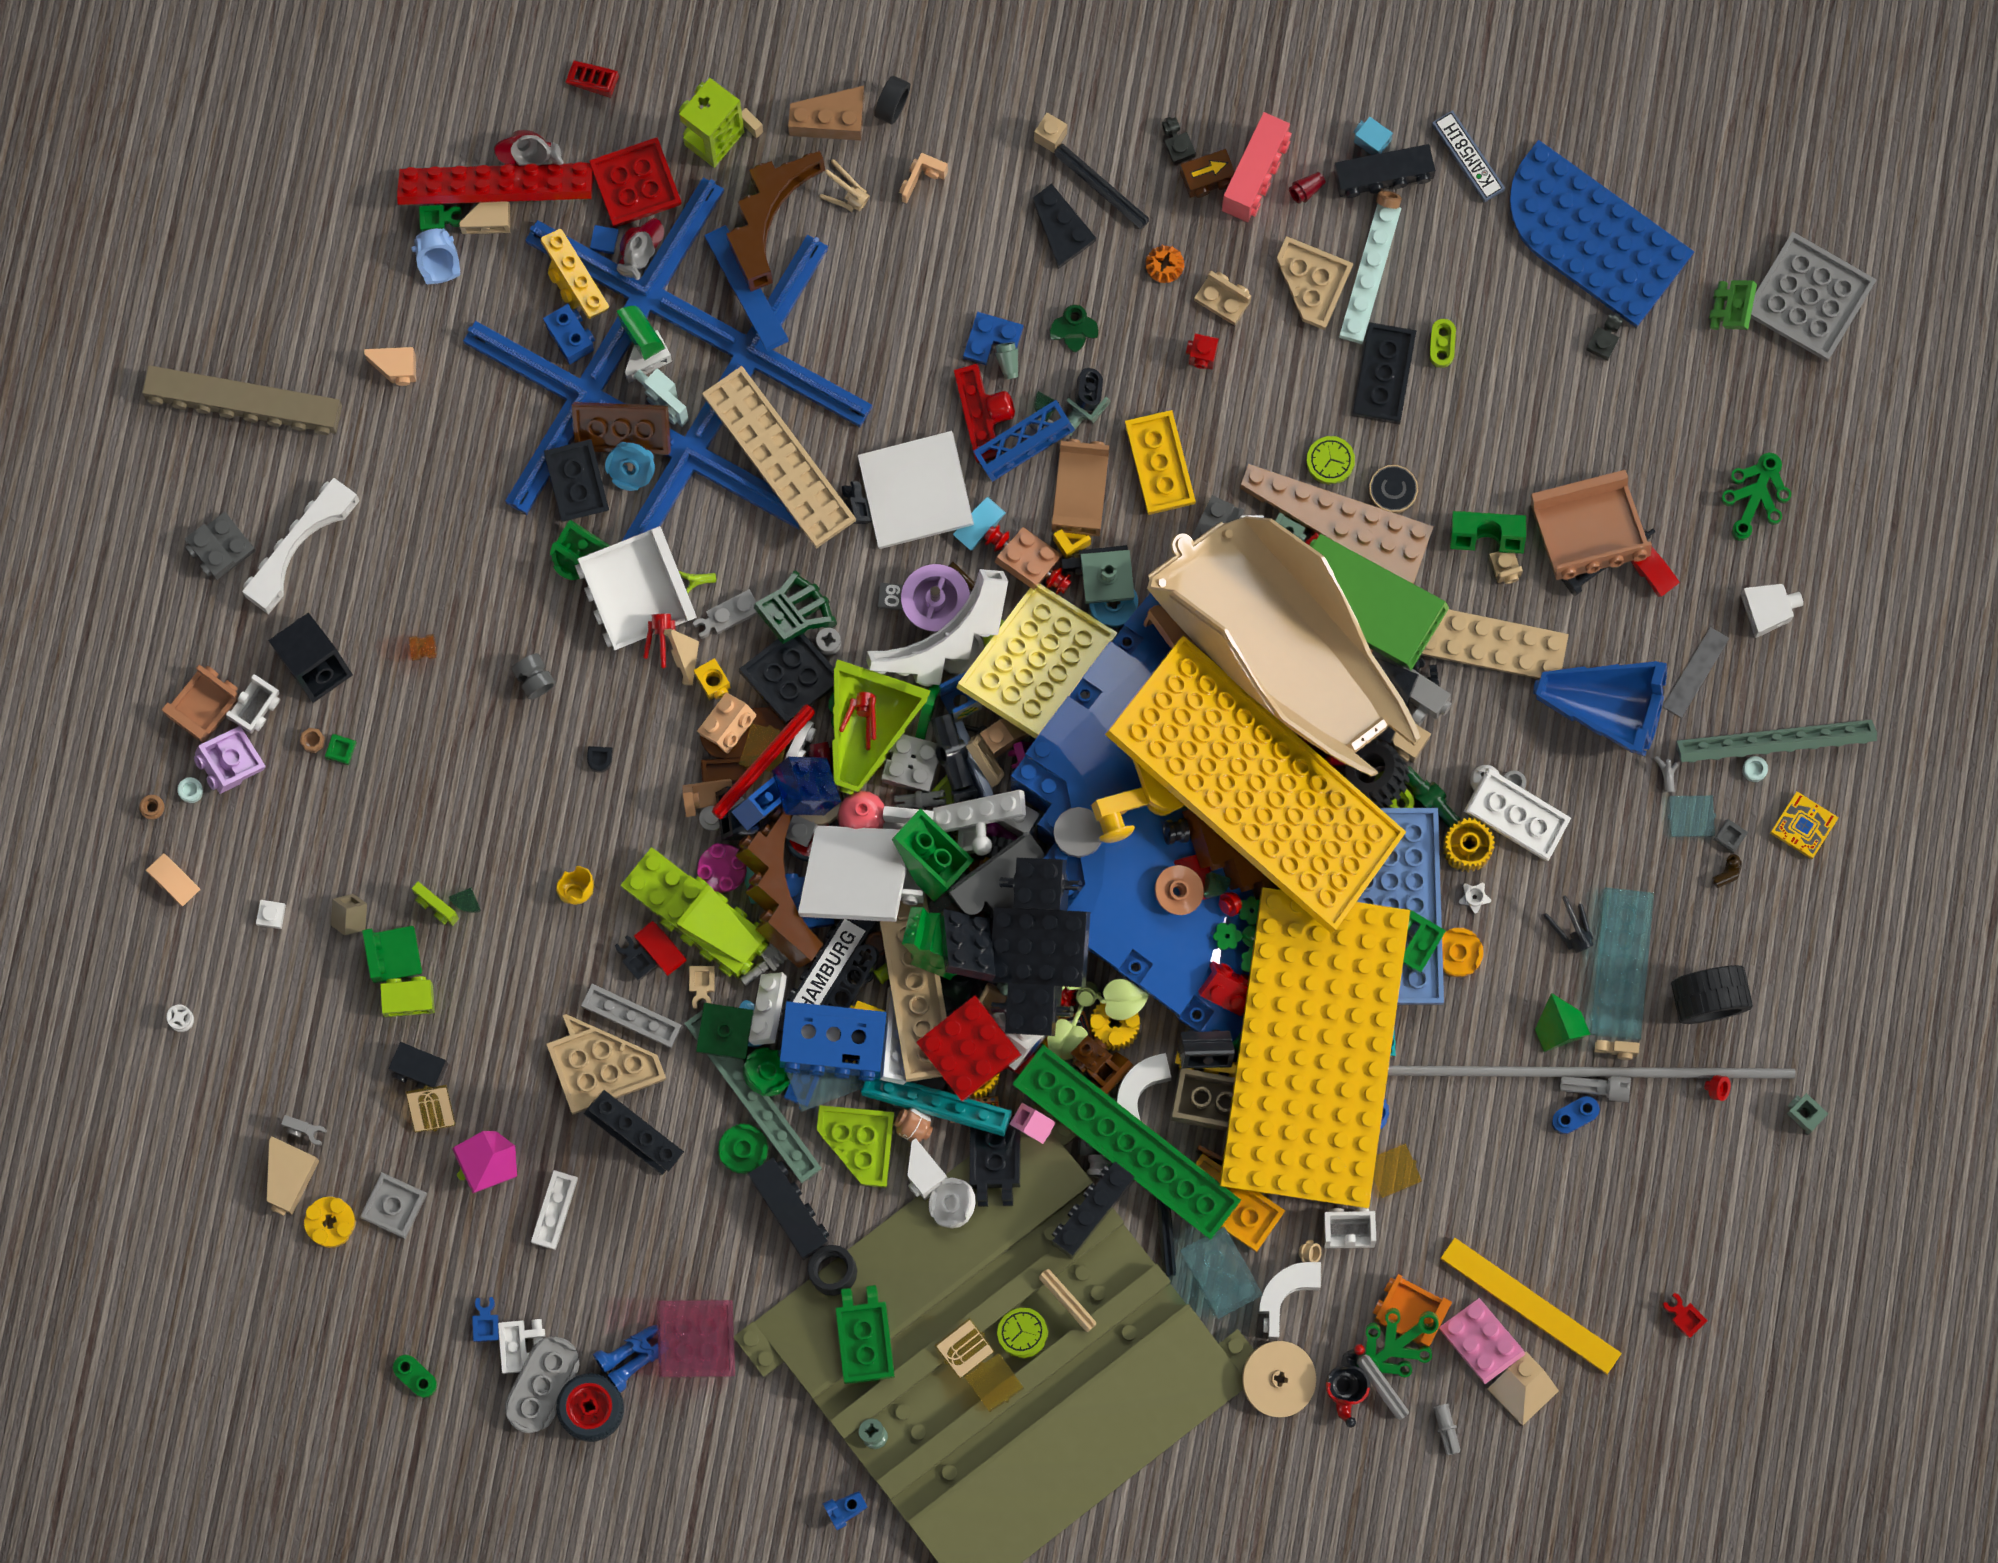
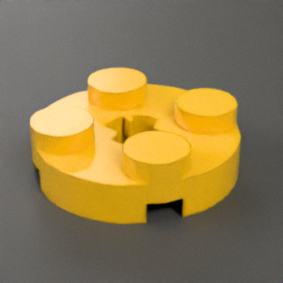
[304,1197,356,1248]

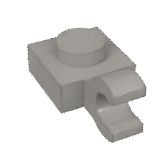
[281,1115,327,1146]

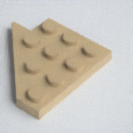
[547,1014,666,1115]

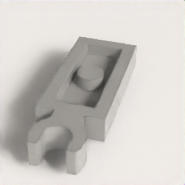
[693,589,758,639]

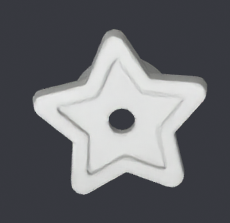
[1459,883,1491,913]

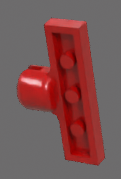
[954,364,1015,463]

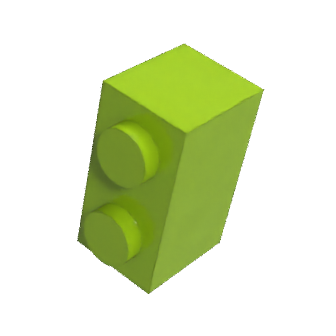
[380,976,435,1017]

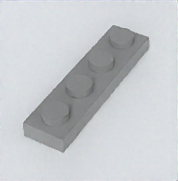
[581,984,682,1049]

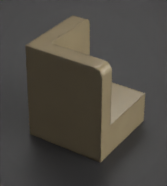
[331,894,367,935]

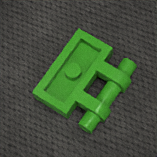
[1709,280,1757,330]

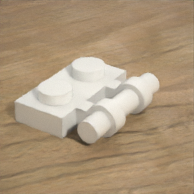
[498,1319,545,1374]

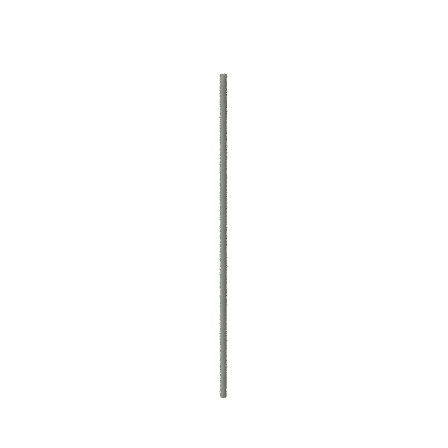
[1388,1066,1795,1079]

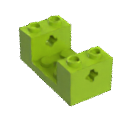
[679,77,744,168]

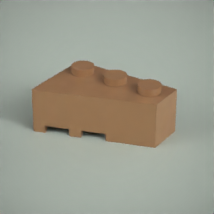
[788,86,865,141]

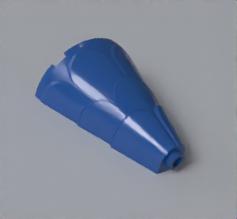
[1533,661,1667,756]

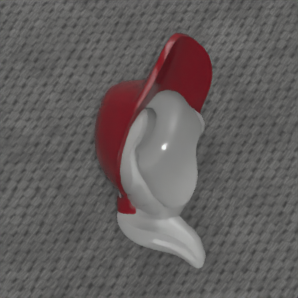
[494,130,563,166]
[617,218,664,280]

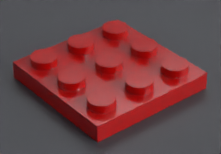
[589,137,682,228]
[916,996,1022,1102]

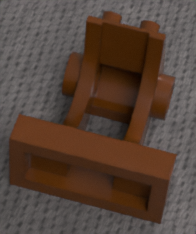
[1071,1035,1134,1094]

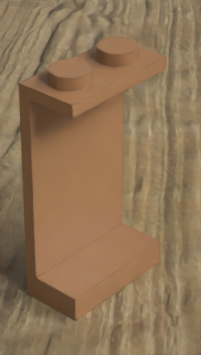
[1051,439,1109,536]

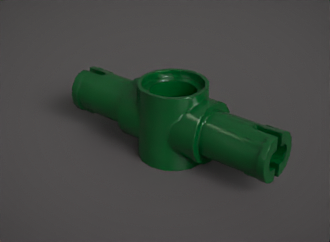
[1407,766,1461,828]

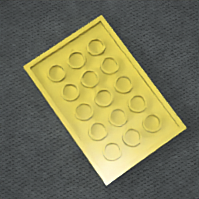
[957,584,1117,739]

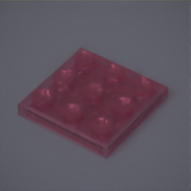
[657,1300,735,1378]

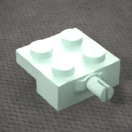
[633,368,689,427]

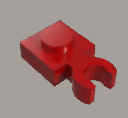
[1662,1293,1708,1339]

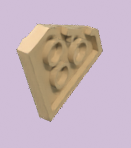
[1277,236,1353,330]

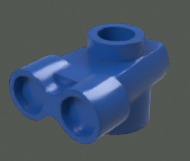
[823,1491,868,1530]

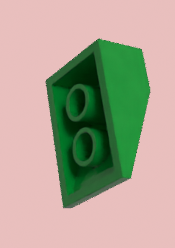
[892,808,974,902]

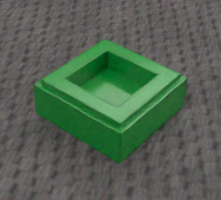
[325,734,357,765]

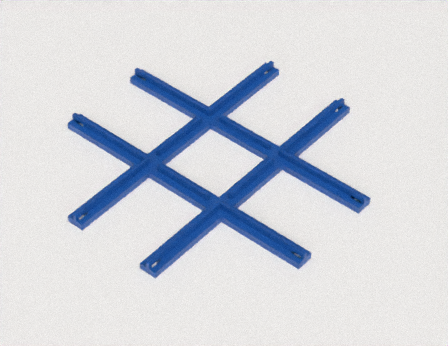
[463,177,872,542]

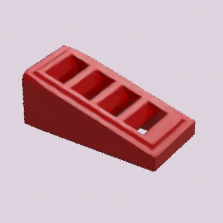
[565,60,619,98]

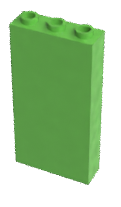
[1309,534,1449,671]

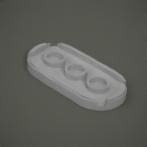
[505,1336,579,1433]

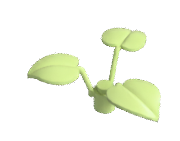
[1047,979,1149,1060]

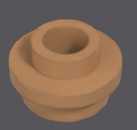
[139,795,165,820]

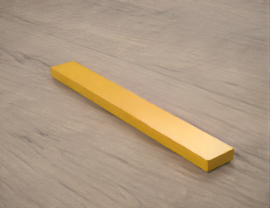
[1440,1238,1622,1375]

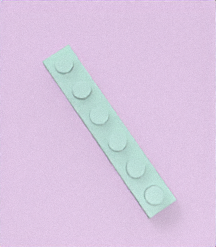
[1339,204,1401,344]

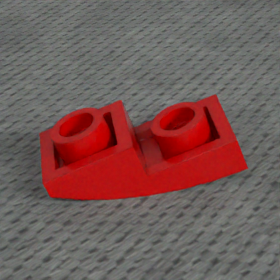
[1631,547,1680,597]
[634,921,687,976]

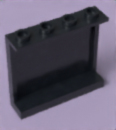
[583,1090,684,1175]

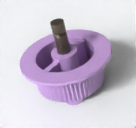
[901,564,970,632]

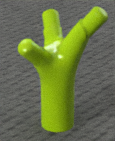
[679,571,716,594]

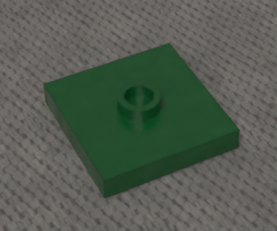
[696,1003,754,1060]

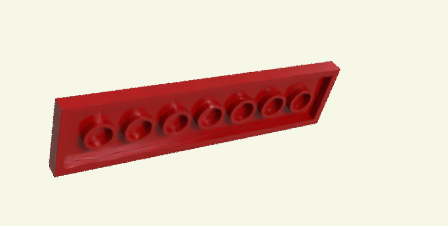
[397,162,593,205]

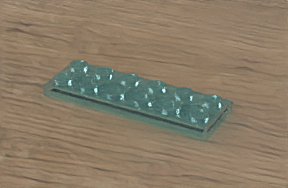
[1590,887,1654,1041]

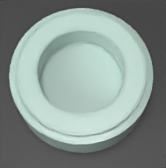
[1742,756,1768,782]
[177,777,203,803]

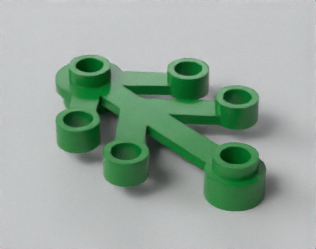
[1721,453,1792,541]
[1356,1308,1439,1378]

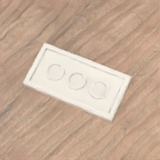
[1464,768,1571,861]

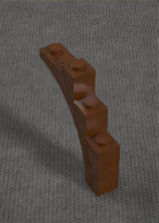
[726,151,825,292]
[735,803,823,968]
[1182,809,1281,900]

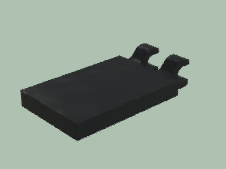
[969,1115,1021,1207]

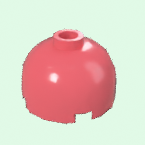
[838,791,885,829]

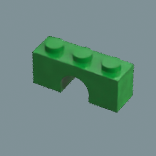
[1450,511,1526,554]

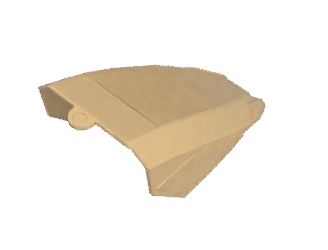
[1147,516,1421,776]

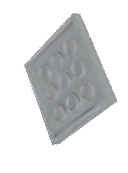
[1751,232,1877,362]

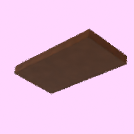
[572,402,671,455]

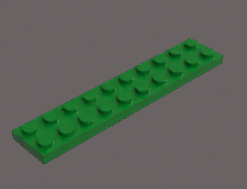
[1013,1044,1241,1240]

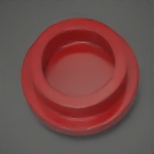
[1219,892,1242,916]

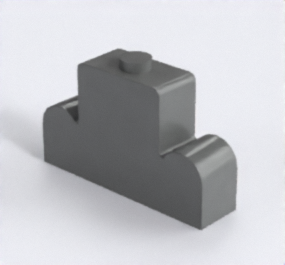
[947,832,1045,914]

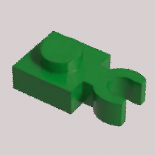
[419,205,461,232]

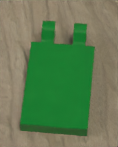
[836,1285,895,1384]

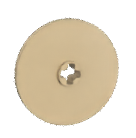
[1242,1341,1316,1417]

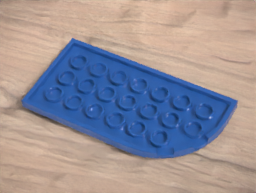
[1510,140,1694,328]

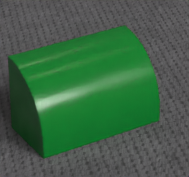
[616,306,666,361]

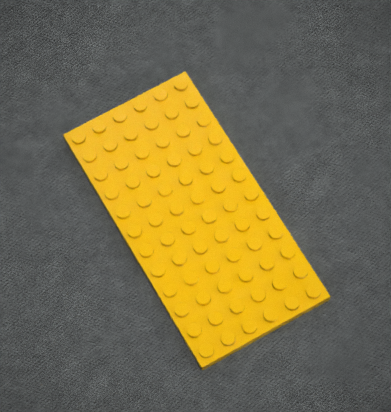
[1105,635,1406,933]
[1219,887,1410,1209]

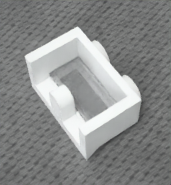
[226,674,280,734]
[1324,1208,1376,1248]

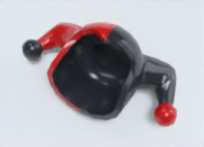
[1326,1344,1370,1428]

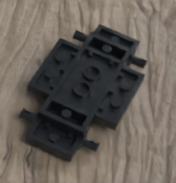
[989,857,1091,1036]

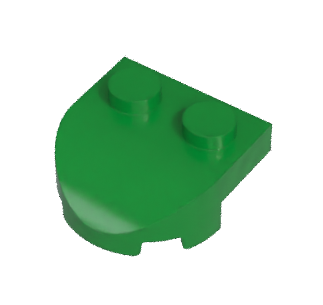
[550,520,610,580]

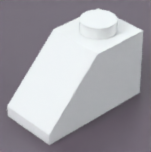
[625,330,672,383]
[908,1138,948,1200]

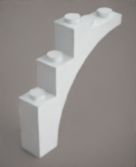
[866,569,1008,686]

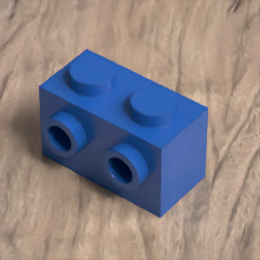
[543,304,595,365]

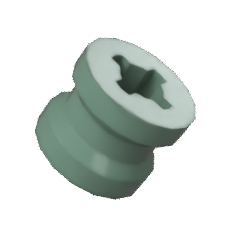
[859,1418,888,1449]

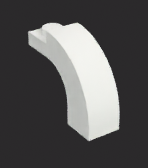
[1117,1053,1171,1120]
[1258,1262,1321,1340]

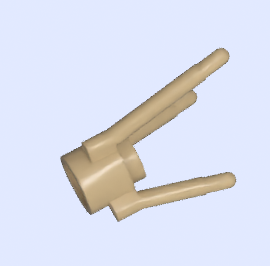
[819,159,870,212]

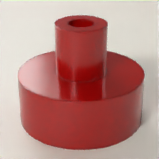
[1704,1075,1731,1101]

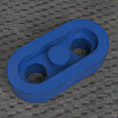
[1552,1096,1600,1134]

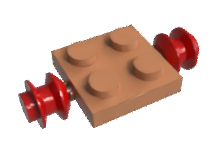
[984,525,1072,595]

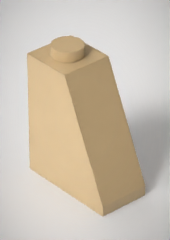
[267,1136,319,1216]

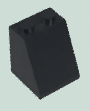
[268,612,353,703]

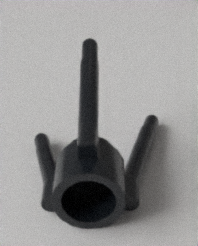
[1544,895,1594,953]

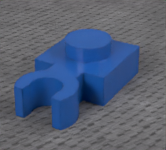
[472,1297,499,1342]

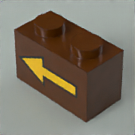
[1180,149,1235,198]

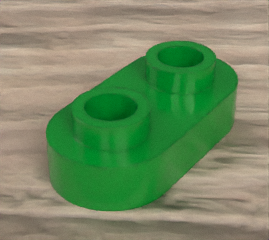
[393,1355,437,1398]

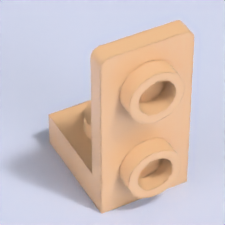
[899,153,948,204]

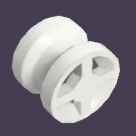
[167,1005,194,1032]

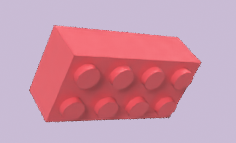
[1222,112,1292,222]

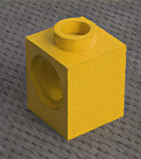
[694,658,731,700]

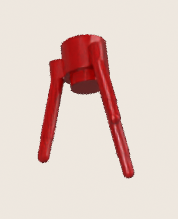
[643,614,676,669]
[839,692,876,750]

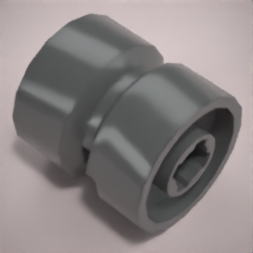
[511,653,556,699]

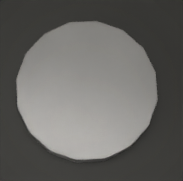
[1054,807,1103,858]

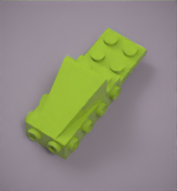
[621,847,769,979]

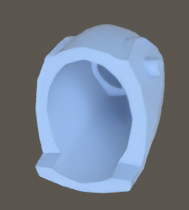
[411,228,460,285]

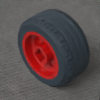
[556,1373,624,1442]

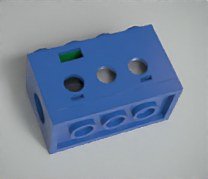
[780,1001,887,1081]

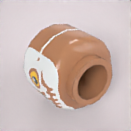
[894,1108,933,1142]

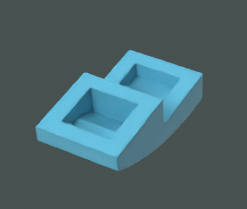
[953,497,1006,550]

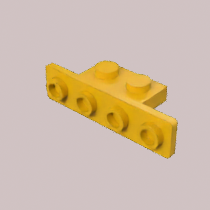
[540,229,609,319]

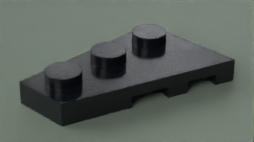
[1033,183,1097,269]

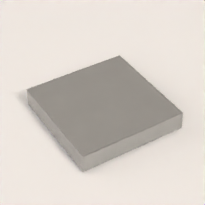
[360,1172,427,1239]

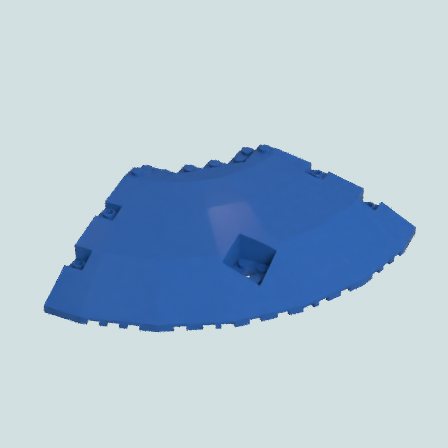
[1011,593,1256,1062]

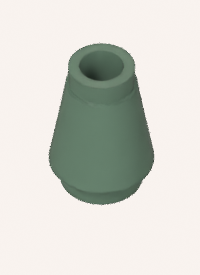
[994,342,1018,379]

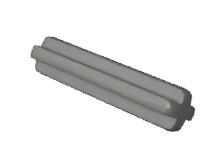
[1357,1355,1409,1420]

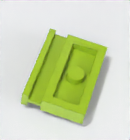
[412,882,459,926]

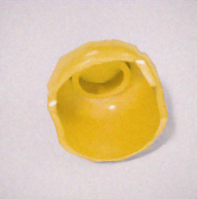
[556,866,594,905]

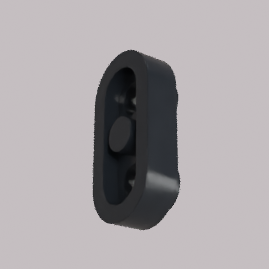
[1075,368,1103,411]

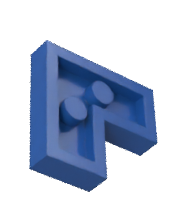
[963,311,1024,365]

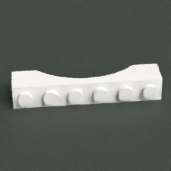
[242,478,359,615]

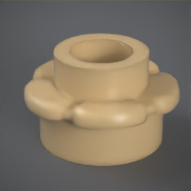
[1299,1240,1321,1262]

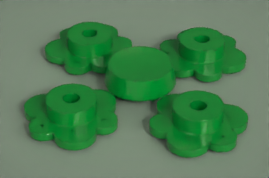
[1213,896,1260,972]

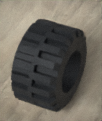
[1341,740,1409,808]

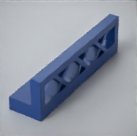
[973,400,1075,482]

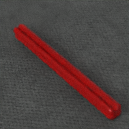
[712,704,815,819]

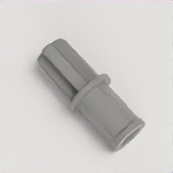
[1433,1404,1460,1455]

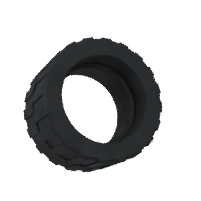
[1671,965,1753,1024]

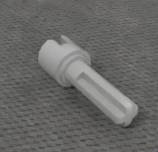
[1560,1076,1631,1103]

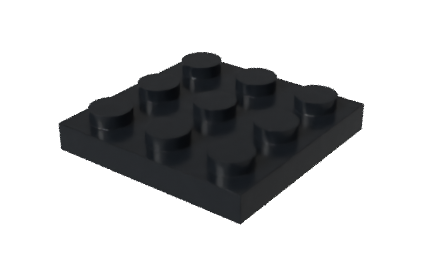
[739,634,834,725]

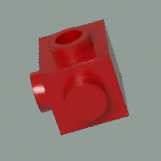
[1186,333,1219,369]

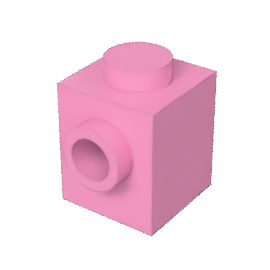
[1010,1103,1056,1144]

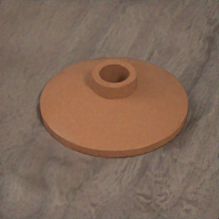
[1155,865,1204,915]

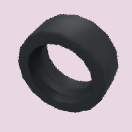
[874,75,911,125]
[807,1245,858,1296]

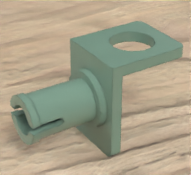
[1066,397,1111,436]

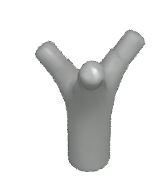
[1654,756,1679,793]

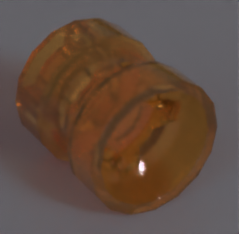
[409,634,437,661]

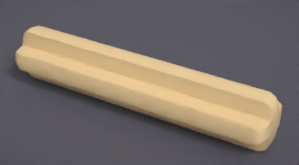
[1039,1269,1096,1332]

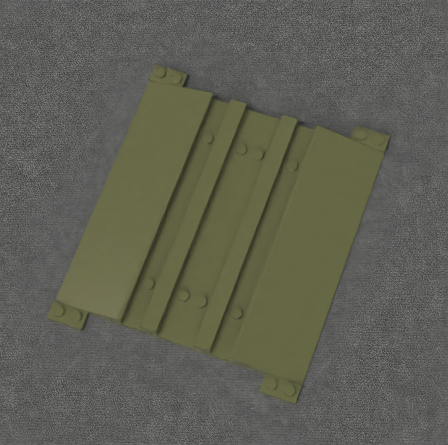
[733,1104,1254,1563]

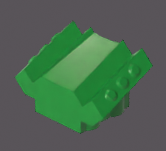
[902,907,957,980]

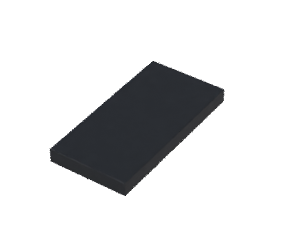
[1352,322,1417,425]

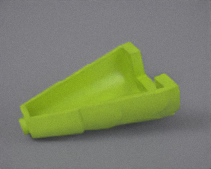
[832,659,931,795]

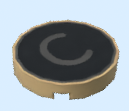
[1369,465,1418,514]

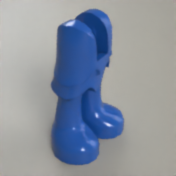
[593,1325,670,1393]

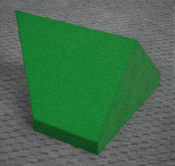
[1535,993,1590,1052]

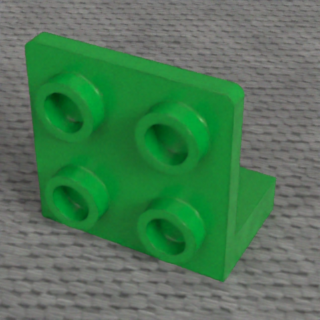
[362,926,423,984]

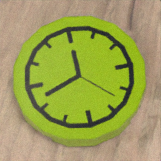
[1307,436,1355,485]
[997,1308,1048,1358]

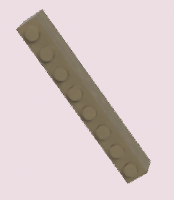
[143,365,342,435]

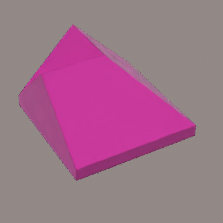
[452,1131,517,1193]

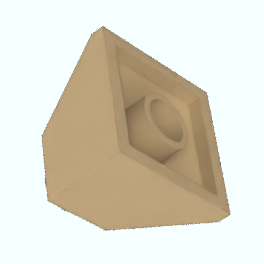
[1487,1352,1559,1426]

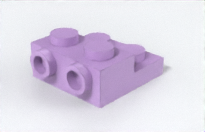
[194,726,265,794]

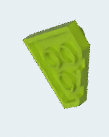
[817,1105,894,1188]

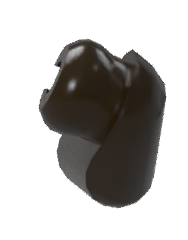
[1712,854,1742,888]

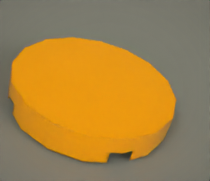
[1442,928,1483,977]

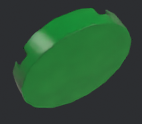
[743,1047,792,1096]
[718,1124,768,1174]

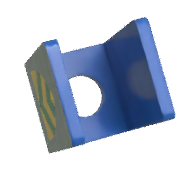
[939,671,982,722]

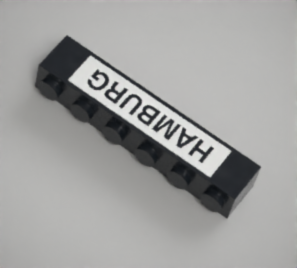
[777,919,878,1034]

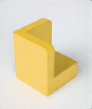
[1053,529,1091,559]

